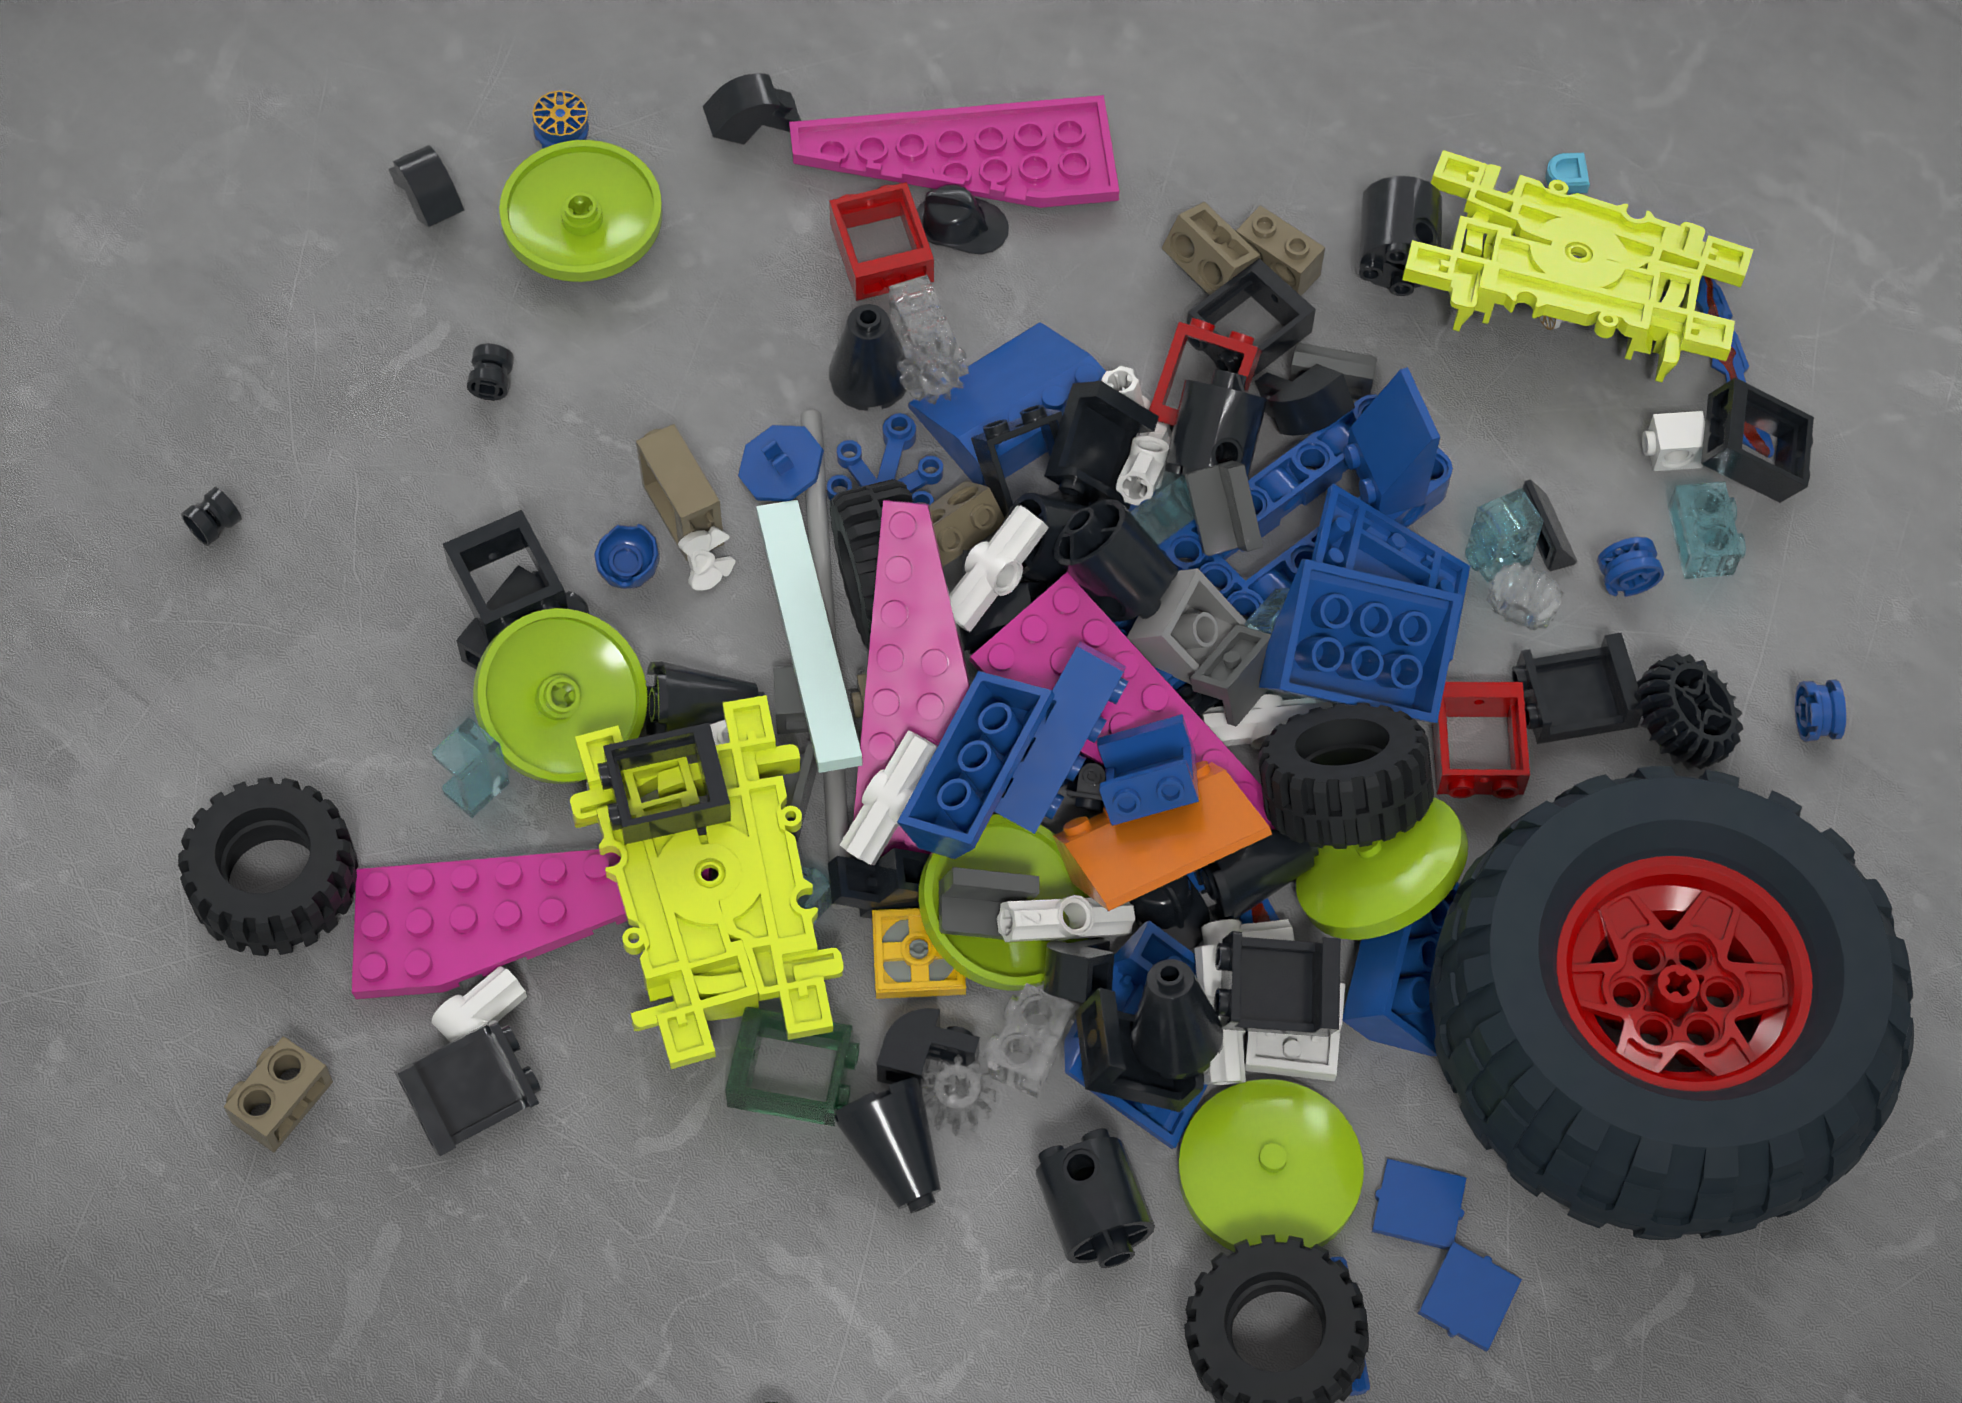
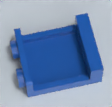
[1097,714,1199,826]

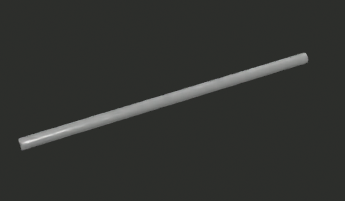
[801,410,852,910]

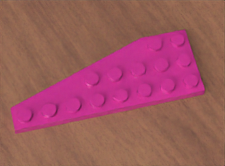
[789,95,1120,208]
[853,500,970,857]
[969,573,1275,829]
[352,849,712,999]

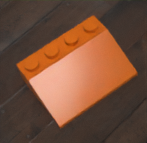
[1053,761,1272,911]

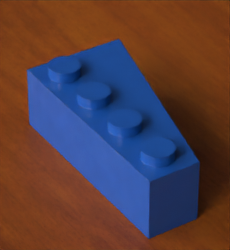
[994,641,1129,834]

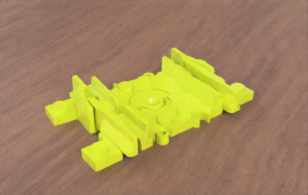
[1402,150,1754,383]
[570,695,844,1069]

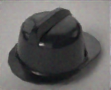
[917,184,1009,255]
[1129,875,1210,950]

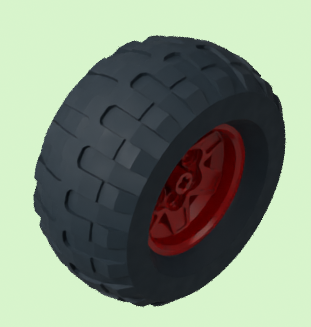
[1429,766,1914,1240]

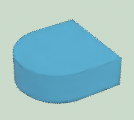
[1545,152,1590,194]

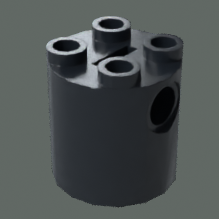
[1359,176,1442,296]
[1165,369,1268,478]
[1002,493,1089,585]
[1054,499,1178,622]
[1036,1128,1155,1268]

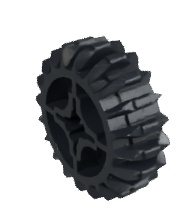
[1634,653,1744,770]

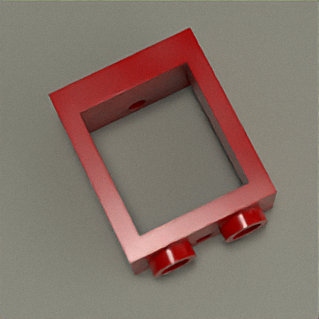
[829,182,934,301]
[1149,318,1262,427]
[1432,682,1530,799]

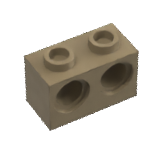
[1161,201,1260,295]
[1236,205,1325,296]
[929,481,1005,567]
[224,1036,333,1153]

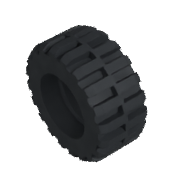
[829,479,914,650]
[1258,703,1434,849]
[178,777,359,956]
[1184,1234,1369,1403]

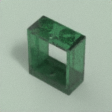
[725,1007,860,1127]

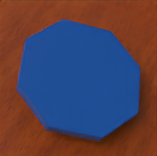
[738,425,824,502]

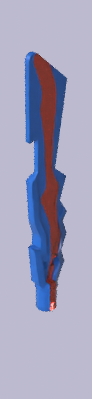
[1696,275,1775,458]

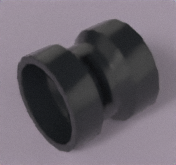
[467,343,514,401]
[181,487,242,546]

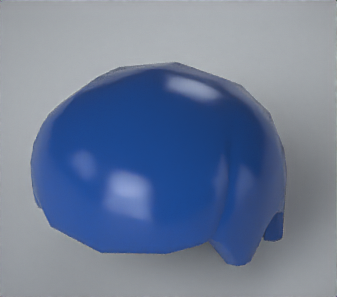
[594,524,660,589]

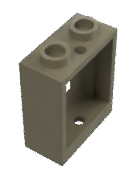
[636,424,724,561]

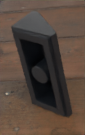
[1518,479,1577,571]

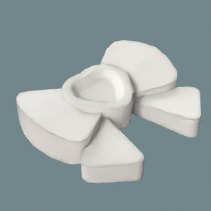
[678,526,736,591]

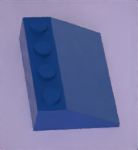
[908,322,1106,486]
[1259,559,1463,723]

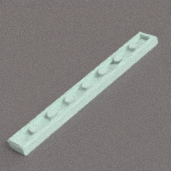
[756,500,863,773]

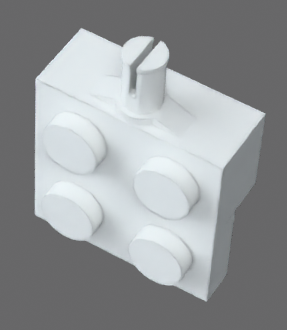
[1245,983,1345,1081]

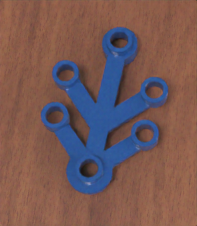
[827,413,943,505]

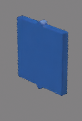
[1372,1159,1467,1250]
[1417,1242,1522,1352]

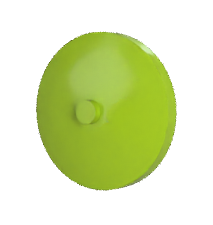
[499,140,663,282]
[473,608,647,784]
[1296,797,1469,940]
[919,814,1091,991]
[1178,1079,1364,1252]

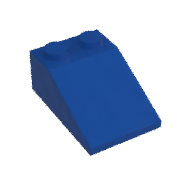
[1343,367,1440,515]

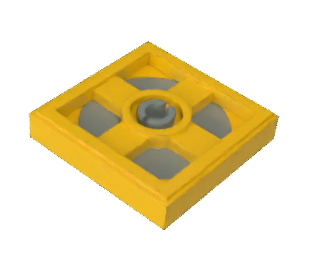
[872,908,966,999]

